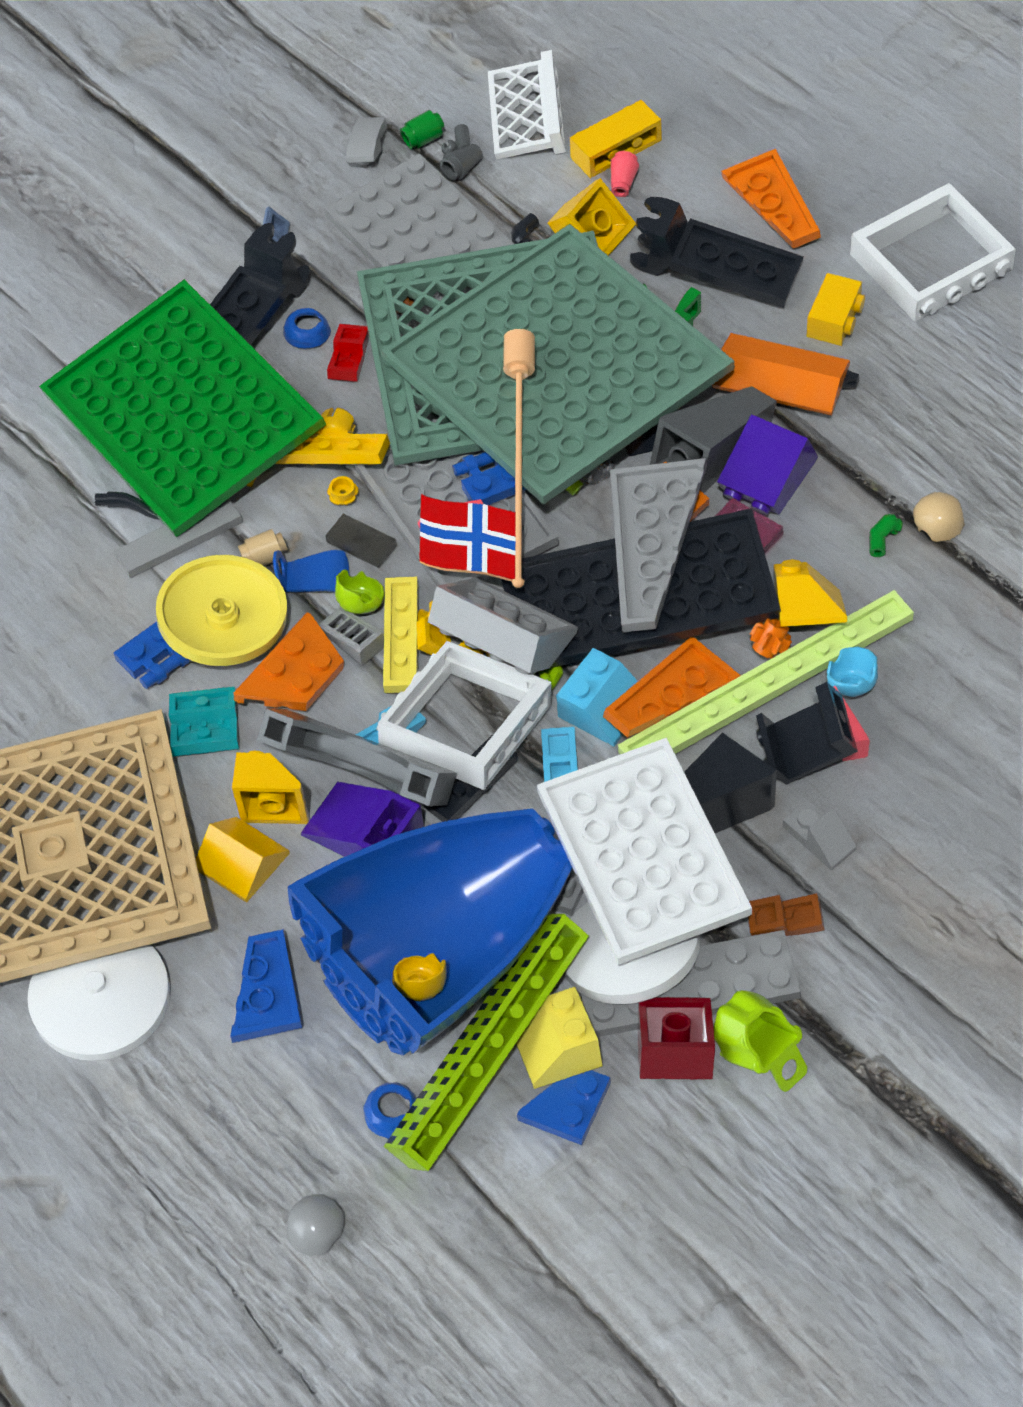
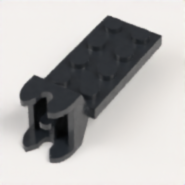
[630,197,804,308]
[210,223,311,345]

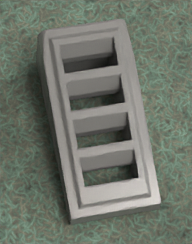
[318,606,384,666]

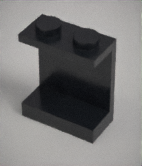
[756,682,858,785]

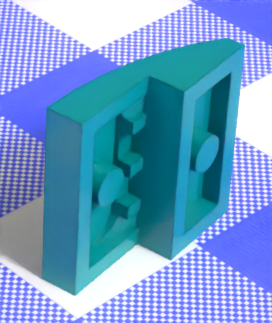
[169,686,239,757]

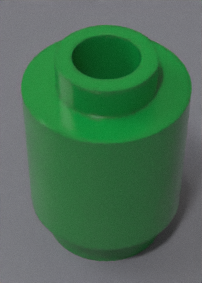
[400,110,445,149]

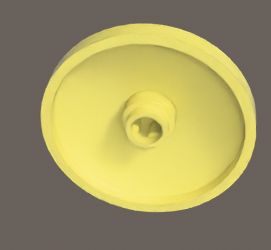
[156,555,287,666]

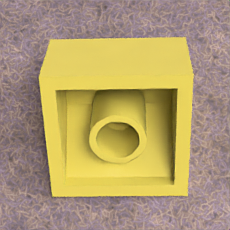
[516,987,603,1089]

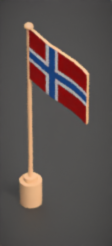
[419,329,535,588]

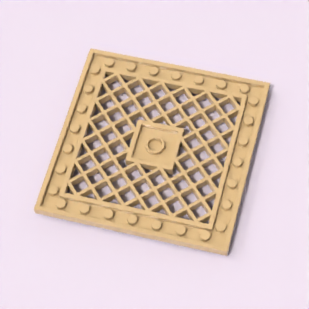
[0,709,211,983]

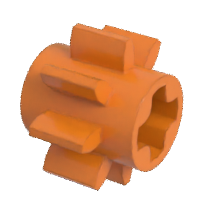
[750,618,792,659]

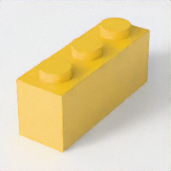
[569,100,662,178]

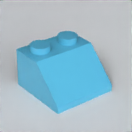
[556,648,638,747]

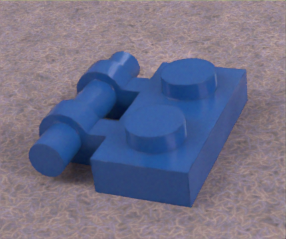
[452,452,527,505]
[113,621,191,689]

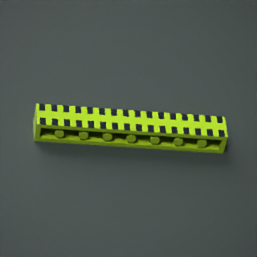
[383,914,589,1171]

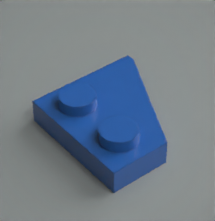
[517,1070,611,1145]

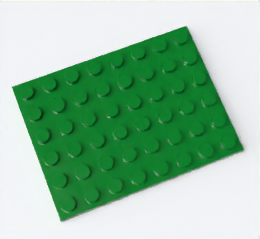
[39,279,326,538]

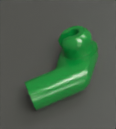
[869,514,903,557]

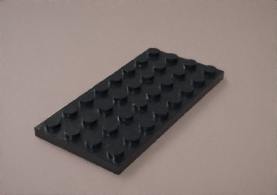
[502,508,781,668]

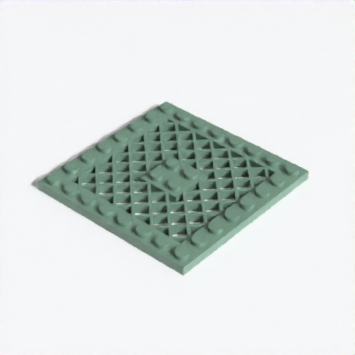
[357,231,598,466]

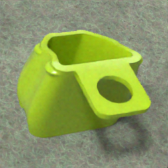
[713,990,807,1092]

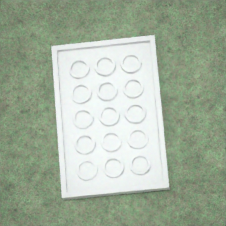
[537,738,752,965]

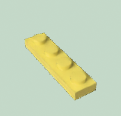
[383,577,418,693]

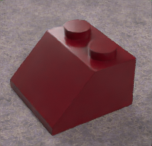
[638,997,715,1080]

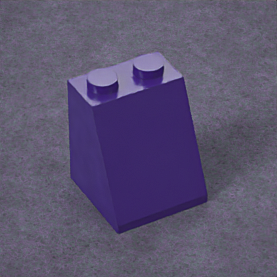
[717,414,818,515]

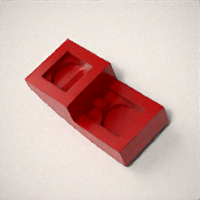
[327,324,369,382]

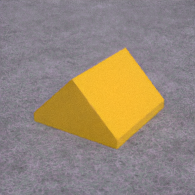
[196,817,290,903]

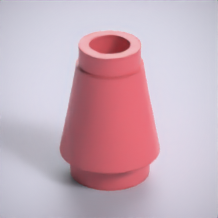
[611,151,639,197]

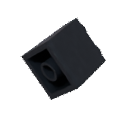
[684,732,777,833]

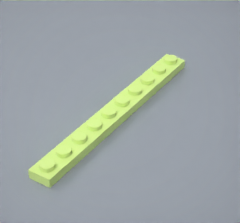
[618,590,914,754]

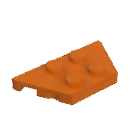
[234,612,344,711]

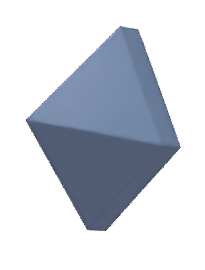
[263,206,290,242]

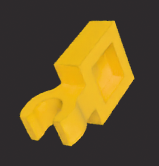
[416,601,451,655]

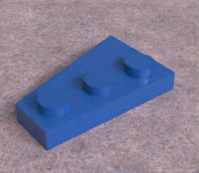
[230,929,302,1043]

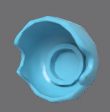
[827,647,878,697]

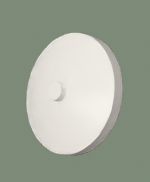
[564,902,701,1004]
[28,944,170,1061]

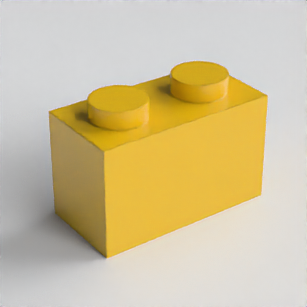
[807,273,865,346]

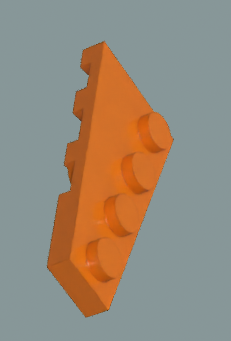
[603,637,741,738]

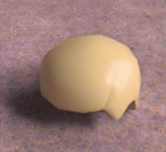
[913,492,965,542]

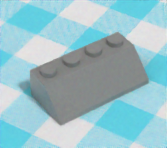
[428,578,578,675]

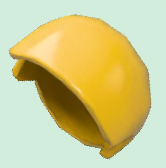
[392,953,447,1002]

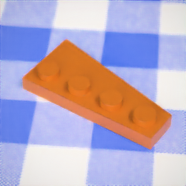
[721,148,821,249]

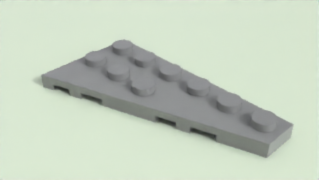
[610,458,707,632]

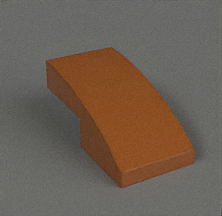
[748,893,825,936]

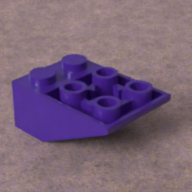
[301,781,424,857]

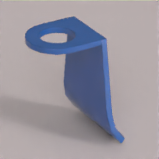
[273,550,349,592]

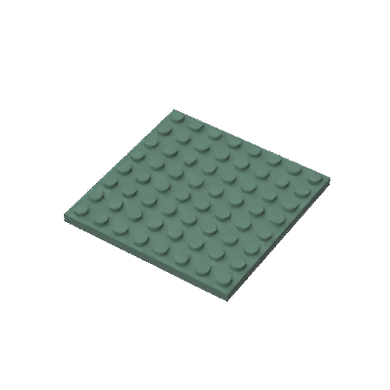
[381,224,734,504]

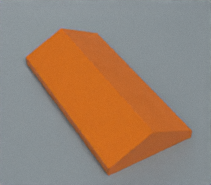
[712,333,850,416]

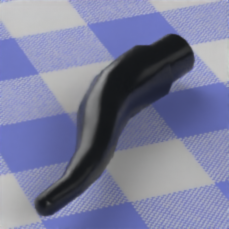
[95,491,160,520]

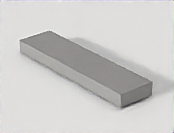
[114,499,243,578]

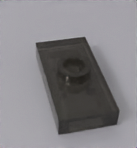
[325,513,397,568]

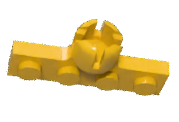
[275,407,390,465]

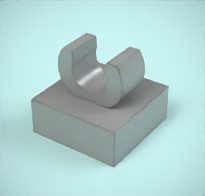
[552,876,584,916]

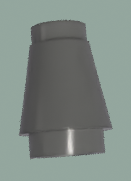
[440,144,483,180]

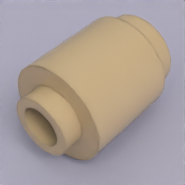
[238,529,288,566]

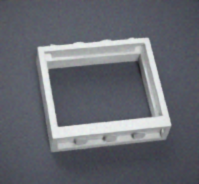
[850,183,1016,322]
[376,641,551,790]

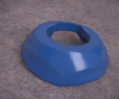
[283,308,331,348]
[363,1082,417,1139]

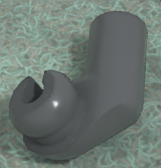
[441,124,470,154]

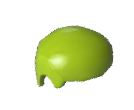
[335,569,384,614]

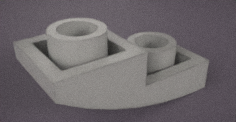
[346,117,387,165]

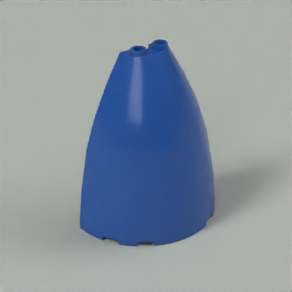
[287,808,572,1055]

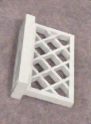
[488,50,566,160]

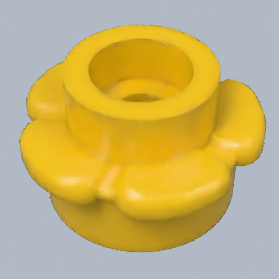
[327,476,358,505]

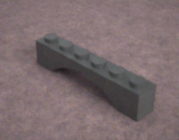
[257,708,457,806]

